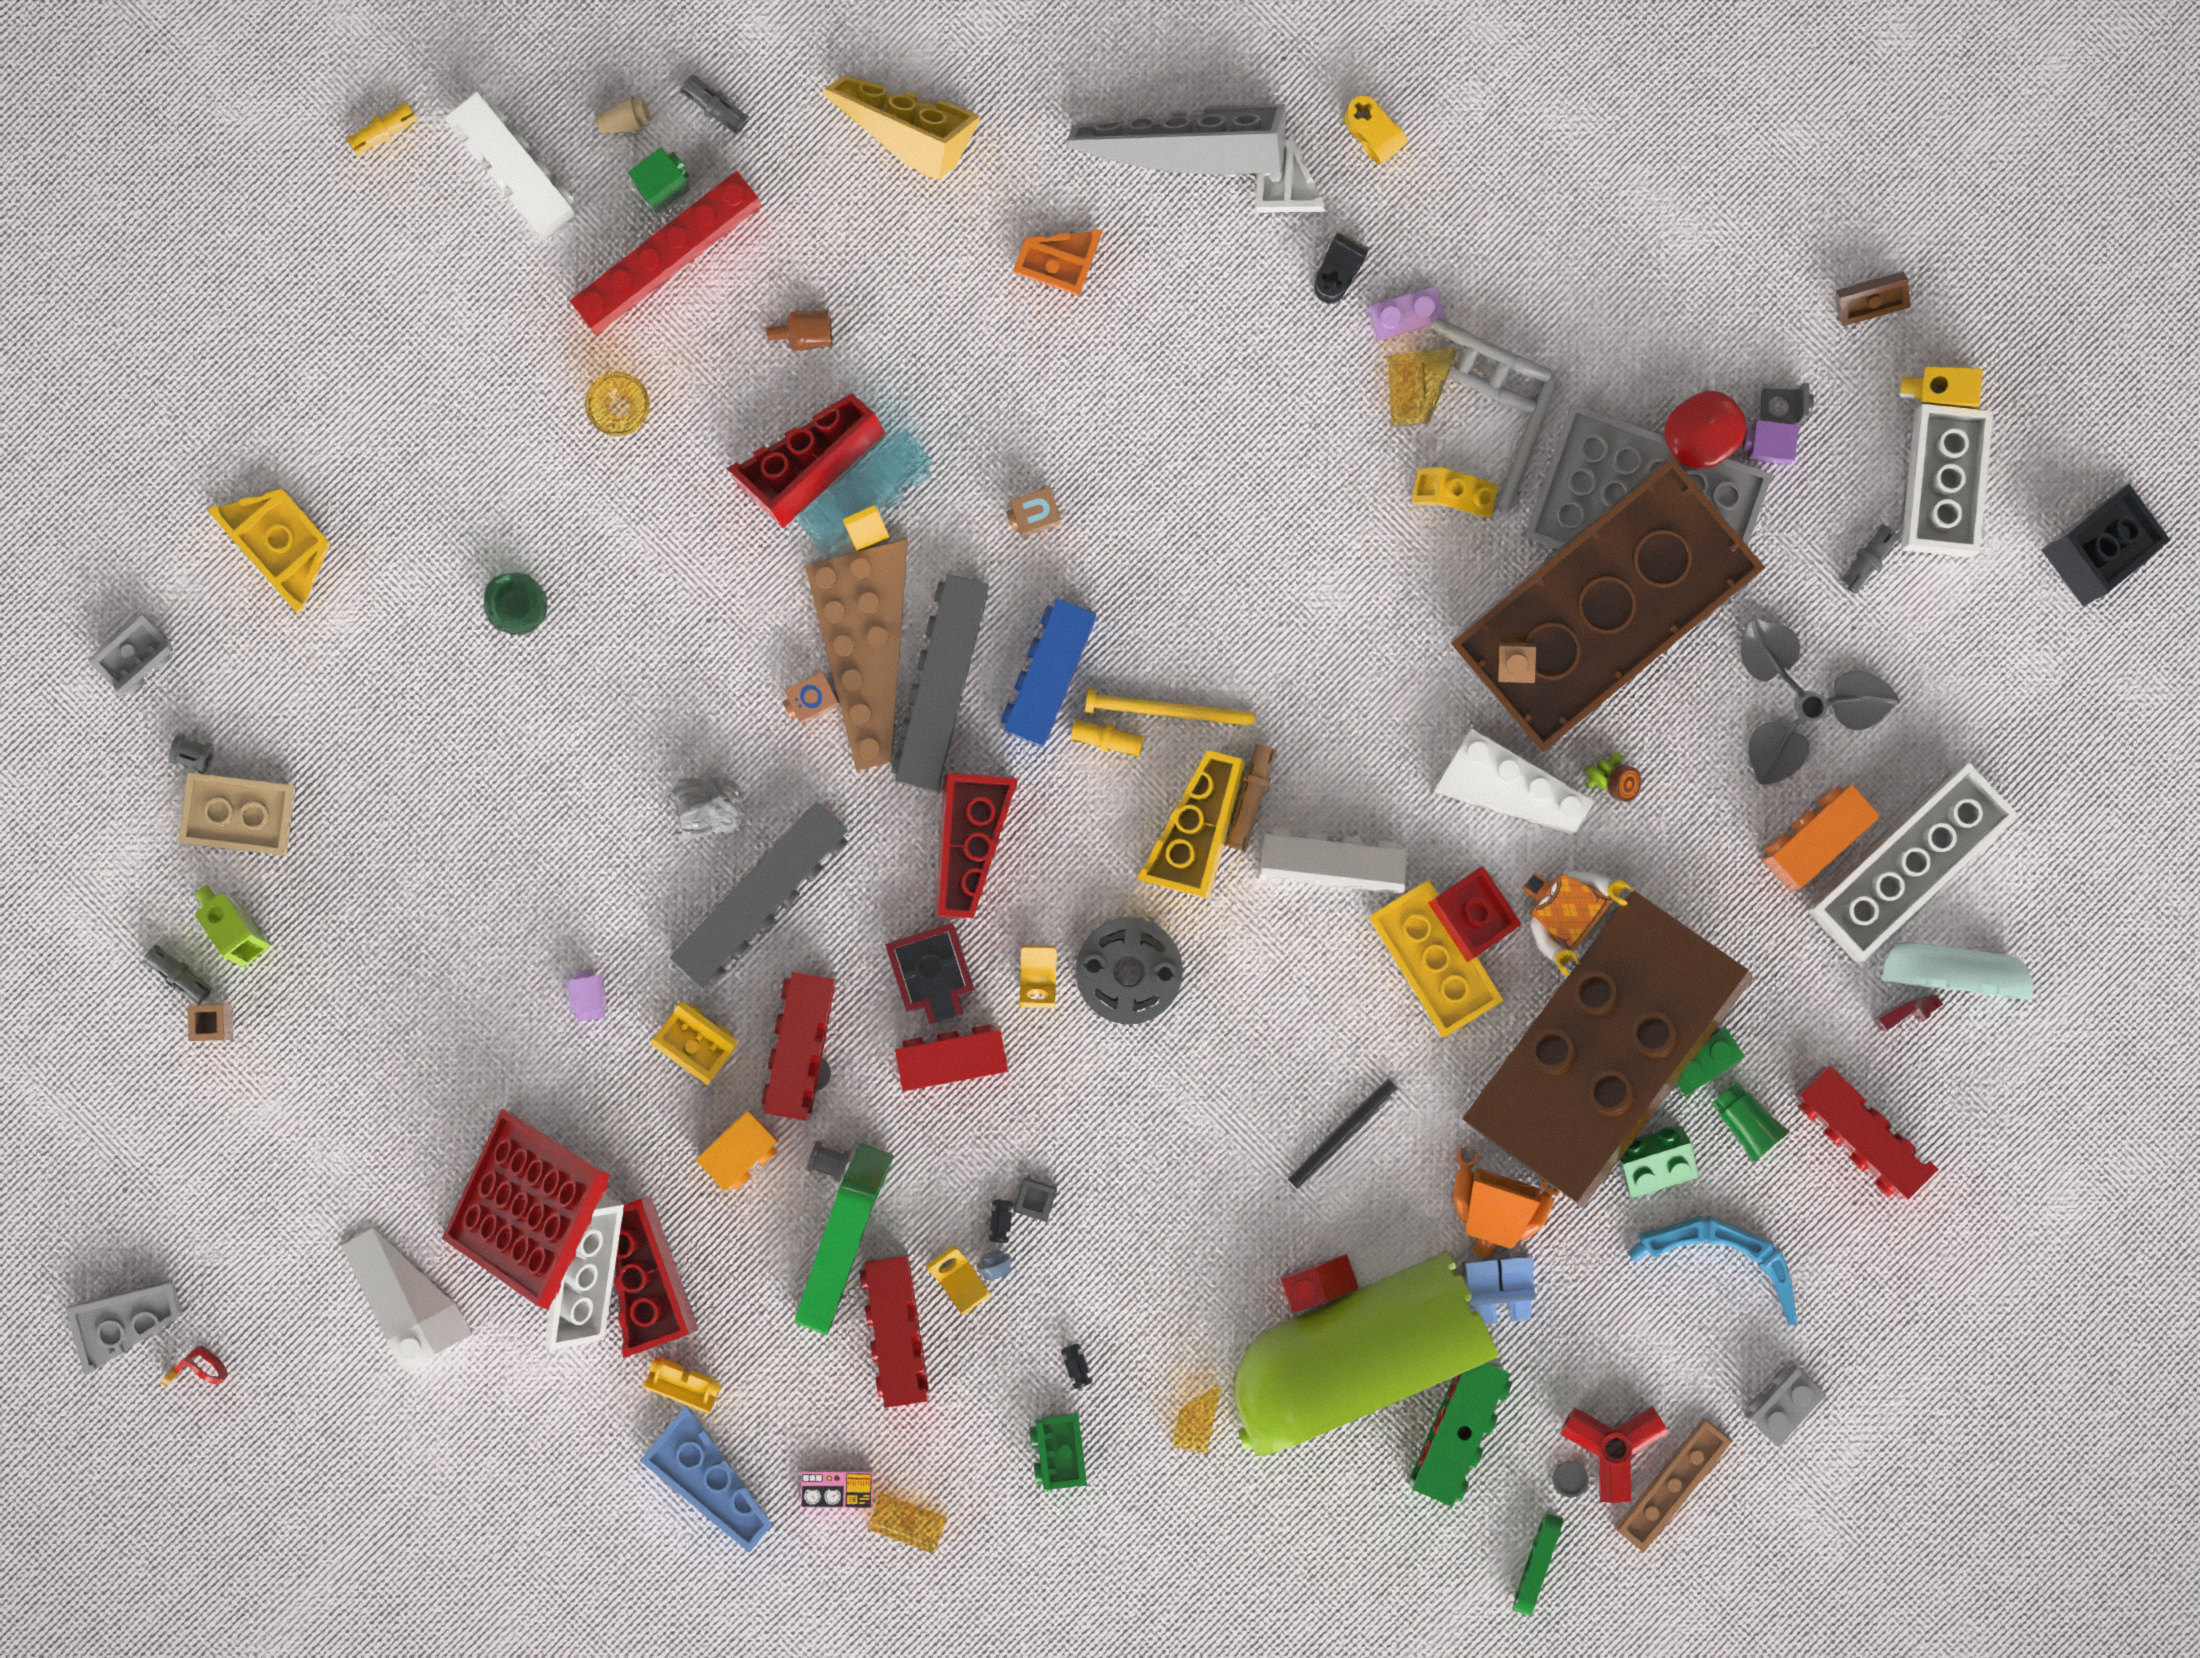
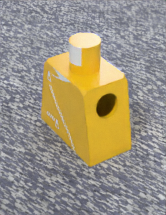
[1900,367,1983,410]

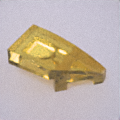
[1171,1385,1221,1455]

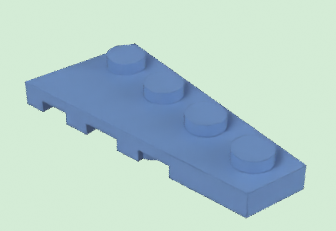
[640,1405,773,1553]

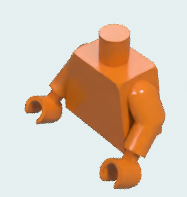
[1453,1148,1560,1259]

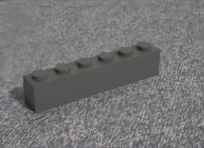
[891,574,990,793]
[669,802,850,987]

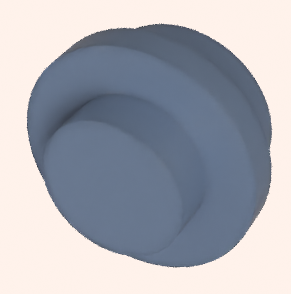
[976,1250,1012,1280]

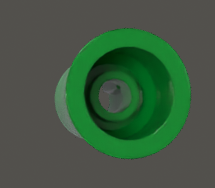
[1711,1081,1790,1163]

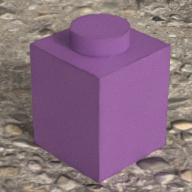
[1743,420,1799,465]

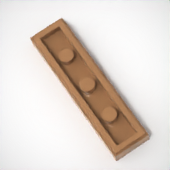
[1614,1417,1733,1553]

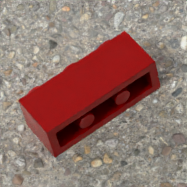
[895,1024,1009,1091]

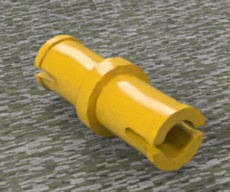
[345,101,418,157]
[1070,718,1145,758]

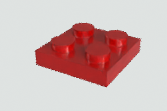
[1428,866,1522,962]

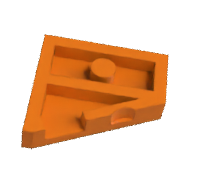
[1013,229,1103,297]

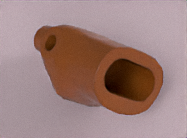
[766,310,833,351]

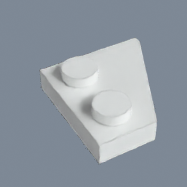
[1256,140,1325,212]

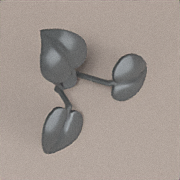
[1741,618,1899,785]

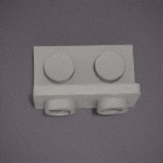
[1745,1365,1826,1447]

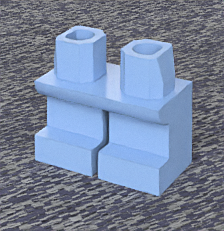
[1462,1255,1536,1324]

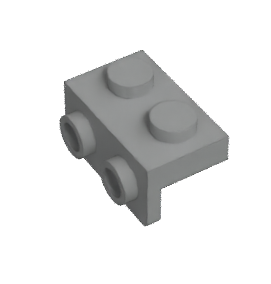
[88,612,173,697]

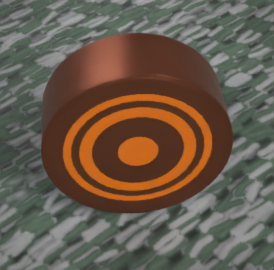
[1608,765,1641,802]

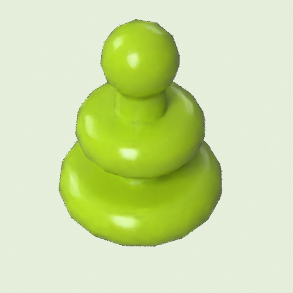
[1585,752,1623,790]

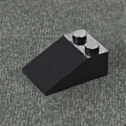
[2041,484,2171,606]

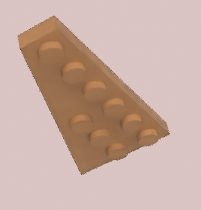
[805,539,908,771]

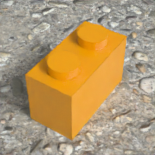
[696,1110,779,1191]

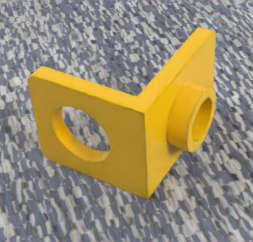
[1019,945,1057,1008]
[926,1246,990,1314]

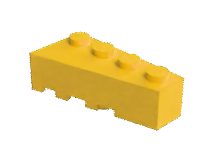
[1137,750,1246,900]

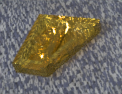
[1388,348,1456,427]

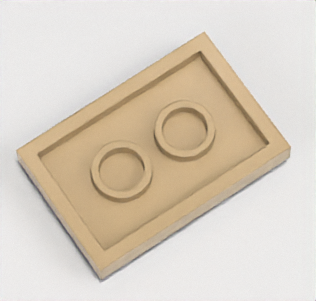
[178,772,296,856]

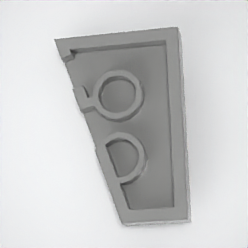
[66,1280,182,1377]

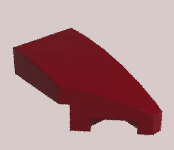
[1873,996,1943,1031]

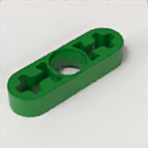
[1512,1511,1563,1617]

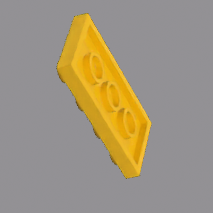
[1368,880,1504,1038]

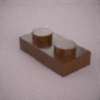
[1836,271,1910,326]

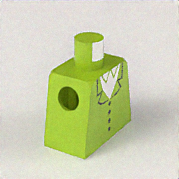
[195,884,272,967]

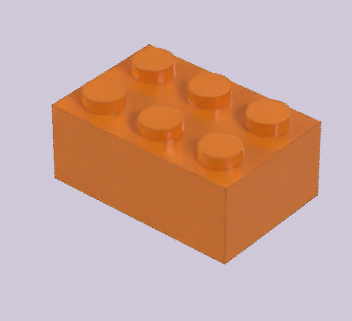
[1761,784,1881,891]

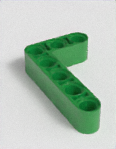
[794,1143,894,1335]

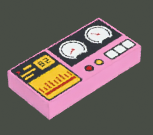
[801,1470,874,1508]

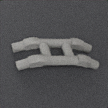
[1417,317,1552,414]

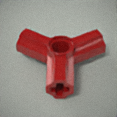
[1559,1406,1669,1503]

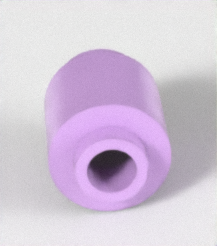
[566,969,608,1022]

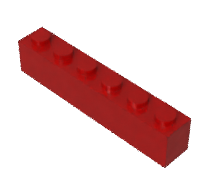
[569,170,762,335]

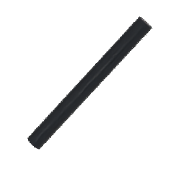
[1288,1078,1398,1189]

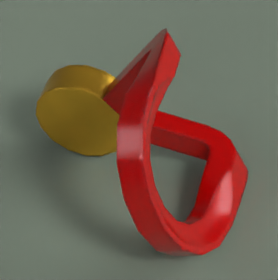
[160,1346,228,1387]

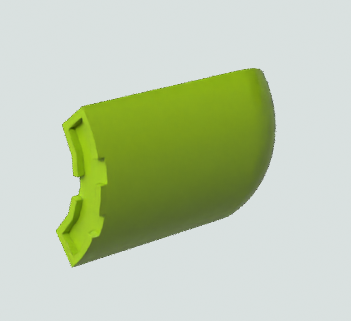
[1234,1251,1500,1456]

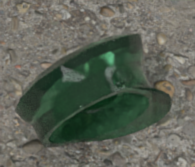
[483,573,548,635]

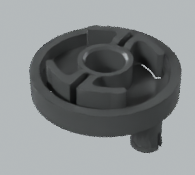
[1076,917,1183,1025]

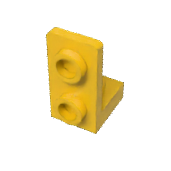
[1411,467,1498,518]

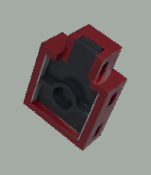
[885,923,975,1024]

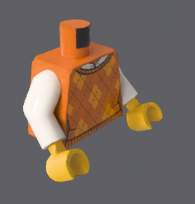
[1522,870,1634,976]

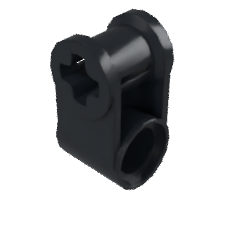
[1314,232,1370,304]

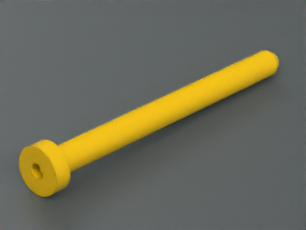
[1085,688,1255,726]

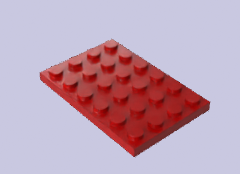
[442,1109,611,1310]

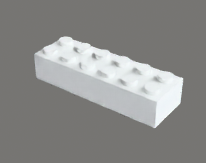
[1807,763,2019,962]

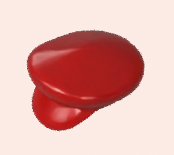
[1664,391,1746,469]

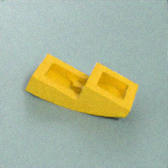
[843,505,890,552]

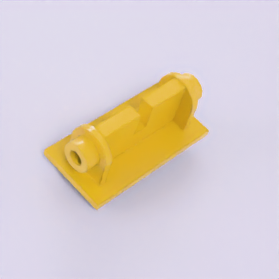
[643,1357,722,1414]

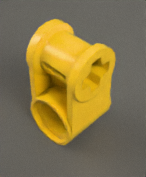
[1344,95,1408,165]

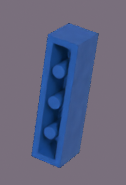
[1001,599,1097,748]

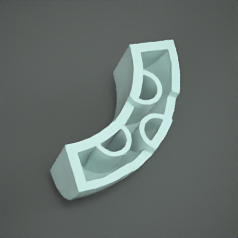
[1882,942,2033,1000]

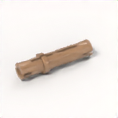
[1224,744,1278,852]

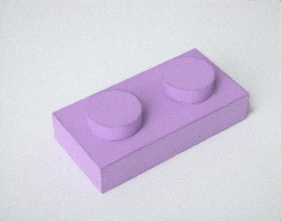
[1368,286,1446,342]

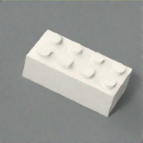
[1901,404,1994,557]

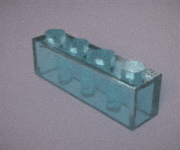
[795,429,933,554]

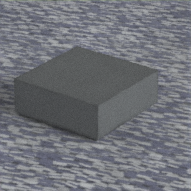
[1013,1177,1058,1222]

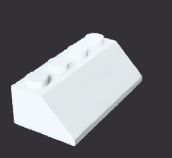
[1259,828,1407,894]
[545,1195,624,1351]

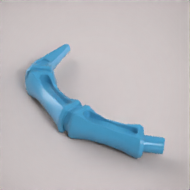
[1627,1215,1797,1325]

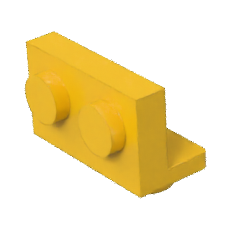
[650,1001,738,1086]

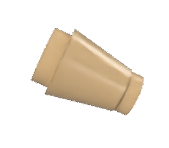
[596,96,651,135]

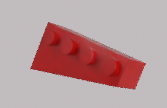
[726,393,885,529]
[934,773,1019,920]
[762,972,836,1121]
[1795,1066,1939,1200]
[615,1195,699,1358]
[859,1254,930,1408]

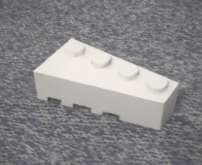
[444,92,576,241]
[1432,728,1594,834]

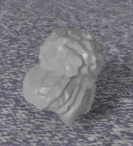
[670,777,746,840]

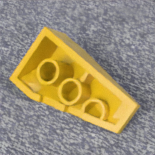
[824,75,980,180]

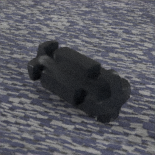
[988,1199,1013,1243]
[1061,1344,1093,1389]

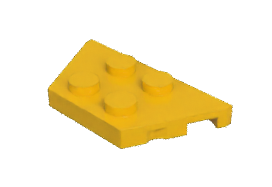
[207,489,331,614]

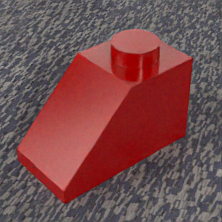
[1280,1254,1359,1313]

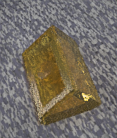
[867,1493,948,1554]

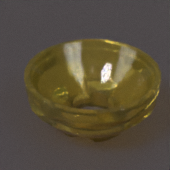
[585,372,650,436]

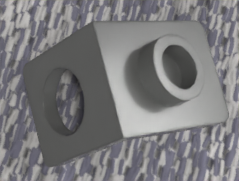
[1760,383,1814,425]

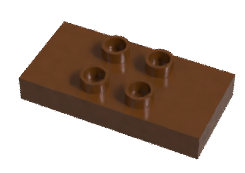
[1451,456,1766,752]
[1462,891,1753,1209]

